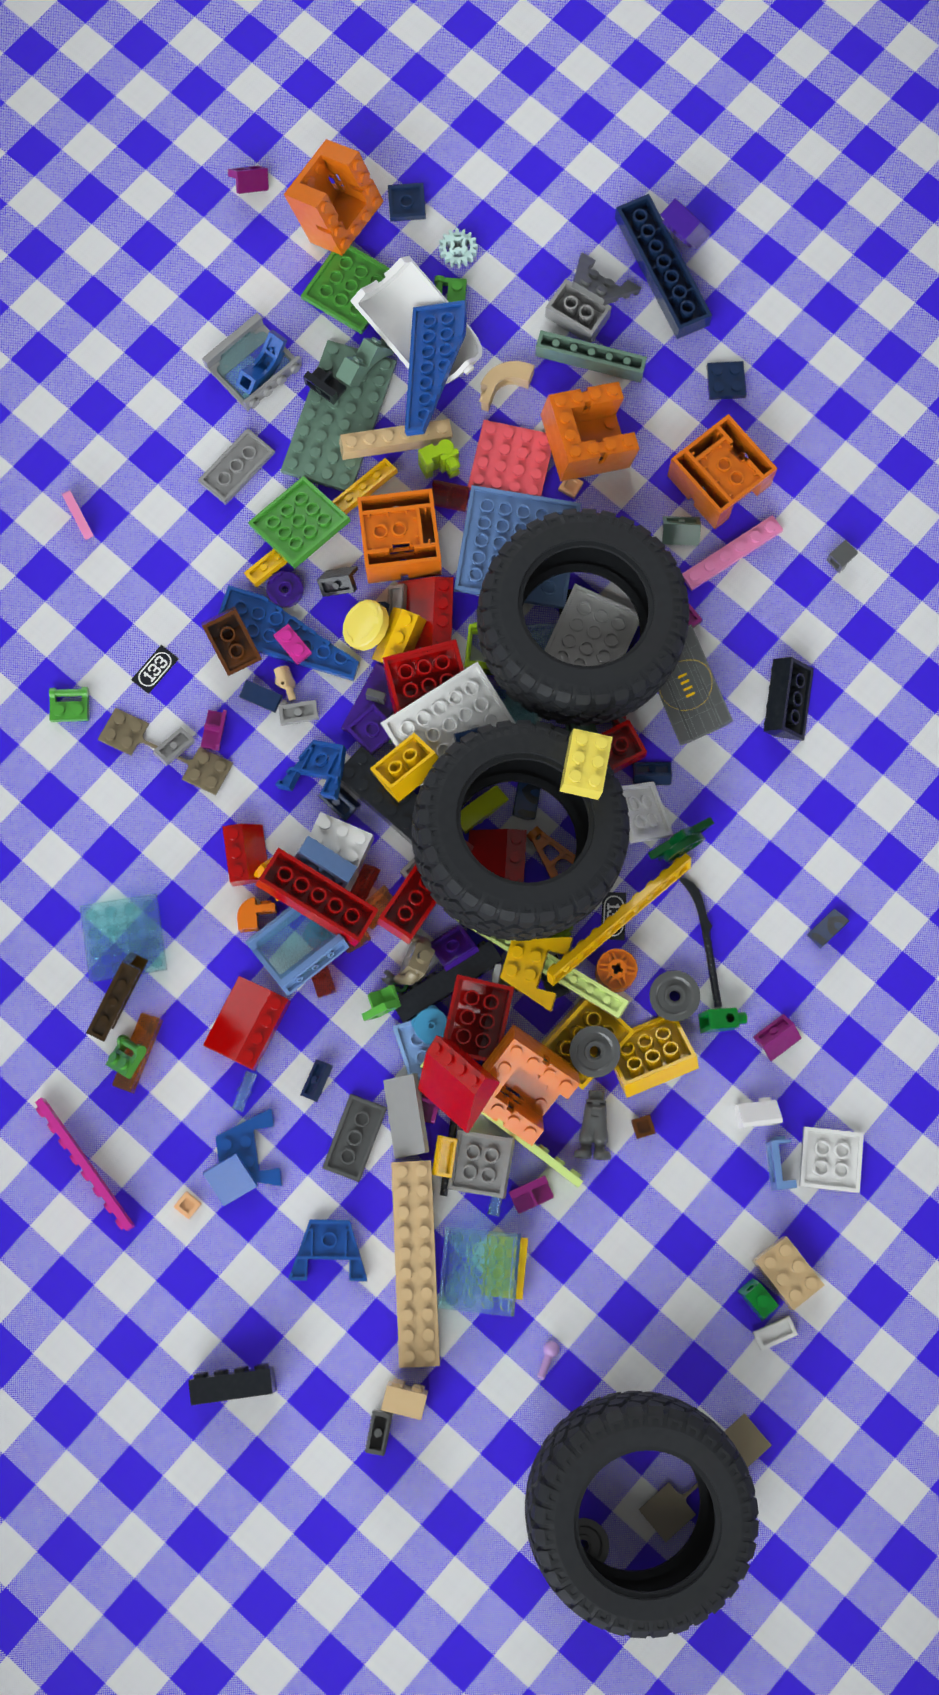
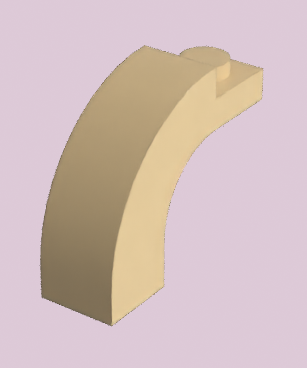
[479,361,535,412]

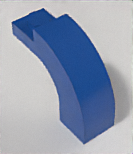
[235,330,287,395]

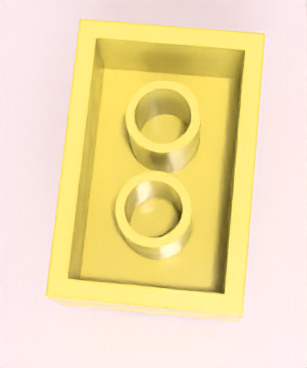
[559,728,612,800]

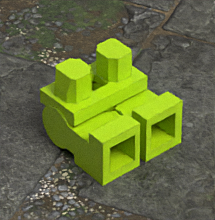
[418,439,460,479]

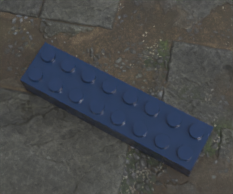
[615,194,712,339]

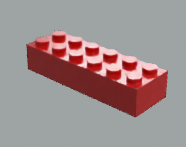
[377,840,475,944]
[255,847,379,947]

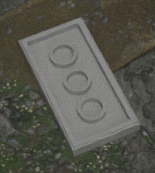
[198,428,275,505]
[383,1073,429,1159]

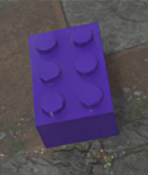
[660,198,712,249]

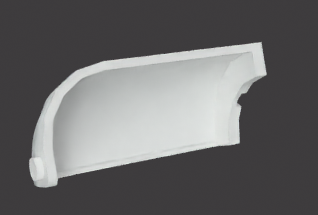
[351,256,482,384]

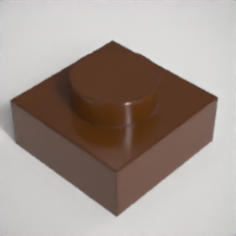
[631,1114,656,1139]

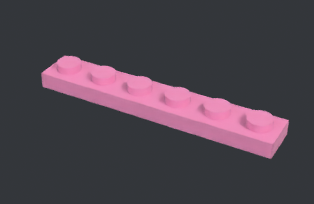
[682,515,783,591]

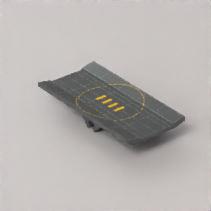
[658,625,733,745]

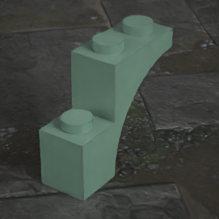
[336,337,394,387]

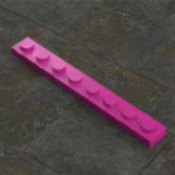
[35,1098,135,1231]

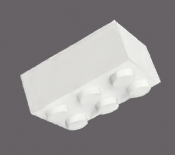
[309,812,374,873]

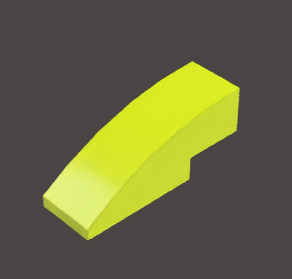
[461,785,509,834]

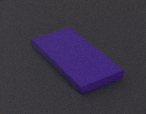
[341,663,394,734]

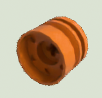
[595,948,638,993]

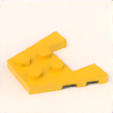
[500,937,573,1012]

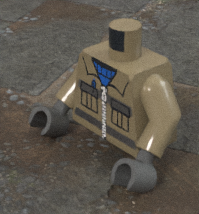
[381,934,435,985]

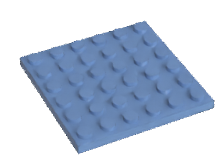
[454,485,581,609]

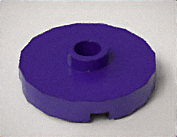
[266,571,304,608]

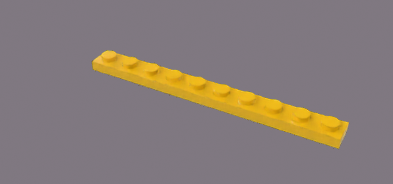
[244,458,398,588]
[547,853,691,986]

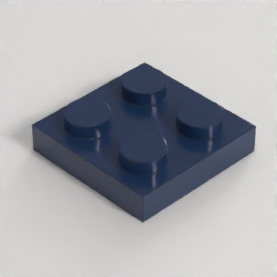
[388,183,426,222]
[706,361,746,400]

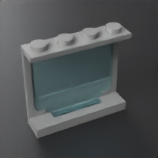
[202,313,302,411]

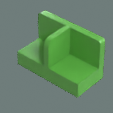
[362,985,401,1021]

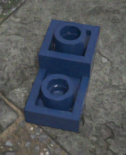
[239,680,283,713]

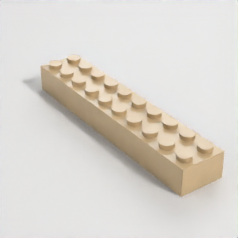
[391,1160,440,1368]

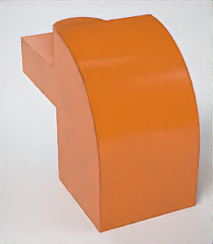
[237,897,277,933]

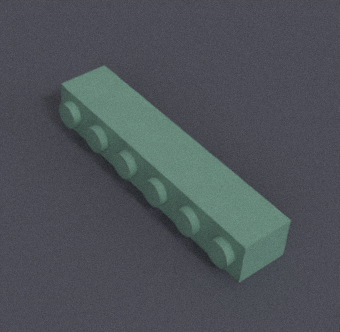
[535,330,647,383]

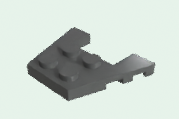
[572,252,641,306]

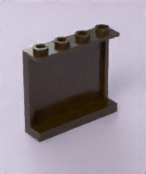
[86,952,148,1042]

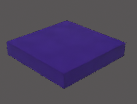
[346,703,391,756]
[431,924,479,971]

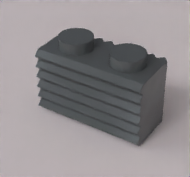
[365,1409,393,1456]

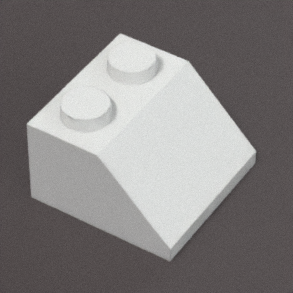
[735,1097,783,1129]

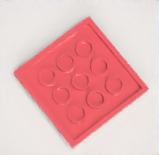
[468,420,552,496]

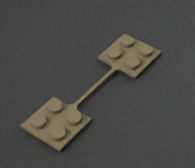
[98,708,233,796]
[638,1413,772,1542]

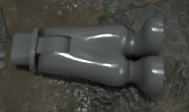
[574,1091,611,1160]

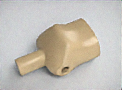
[274,666,296,701]

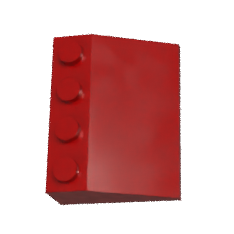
[398,577,454,650]
[382,639,464,714]
[468,829,527,882]
[443,974,514,1063]
[203,976,291,1071]
[418,1035,500,1133]

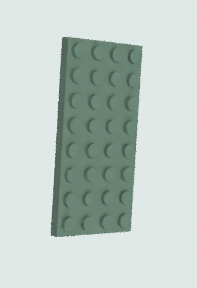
[281,340,397,492]

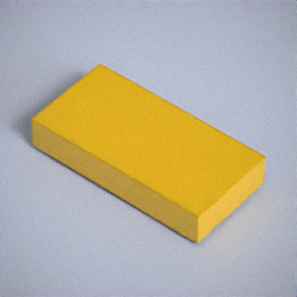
[432,1135,458,1178]

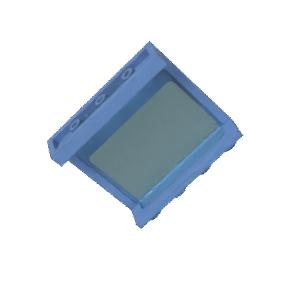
[245,907,349,996]

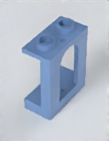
[765,1136,797,1191]

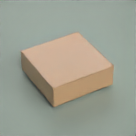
[558,478,584,499]
[174,1191,202,1219]

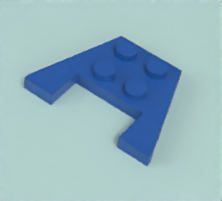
[275,740,347,800]
[215,1109,283,1186]
[289,1219,367,1282]

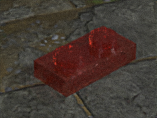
[350,864,381,901]

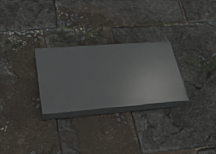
[322,1094,387,1182]

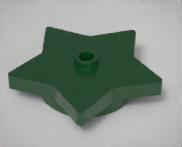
[648,817,715,862]

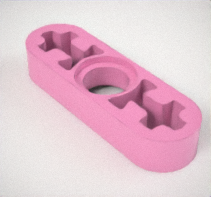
[62,490,94,540]

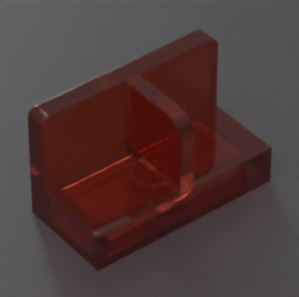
[432,480,469,512]
[311,965,337,998]

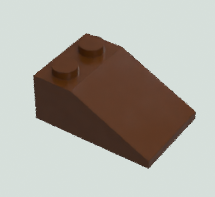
[201,606,262,676]

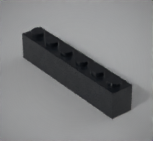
[395,940,503,1023]

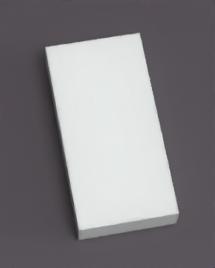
[753,1316,798,1351]

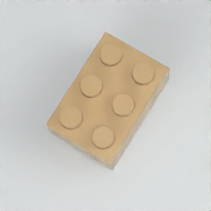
[752,1236,825,1310]
[381,1378,429,1420]

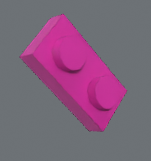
[273,624,312,665]

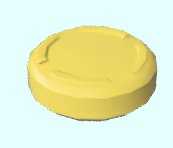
[343,599,389,651]

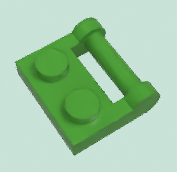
[434,275,467,302]
[49,687,89,722]
[105,1034,147,1079]

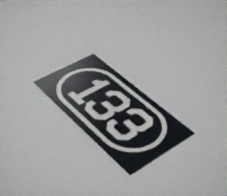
[131,645,179,694]
[601,892,626,940]

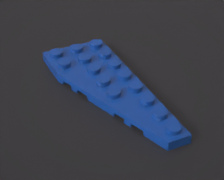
[405,300,467,436]
[218,585,359,681]

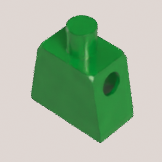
[698,1008,747,1034]
[738,1278,779,1321]

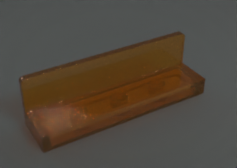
[112,1013,163,1094]

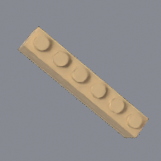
[339,419,453,460]

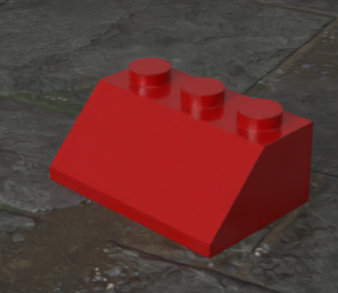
[222,823,268,887]

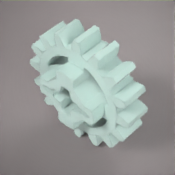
[439,228,478,268]

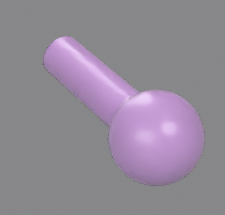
[537,1341,559,1379]

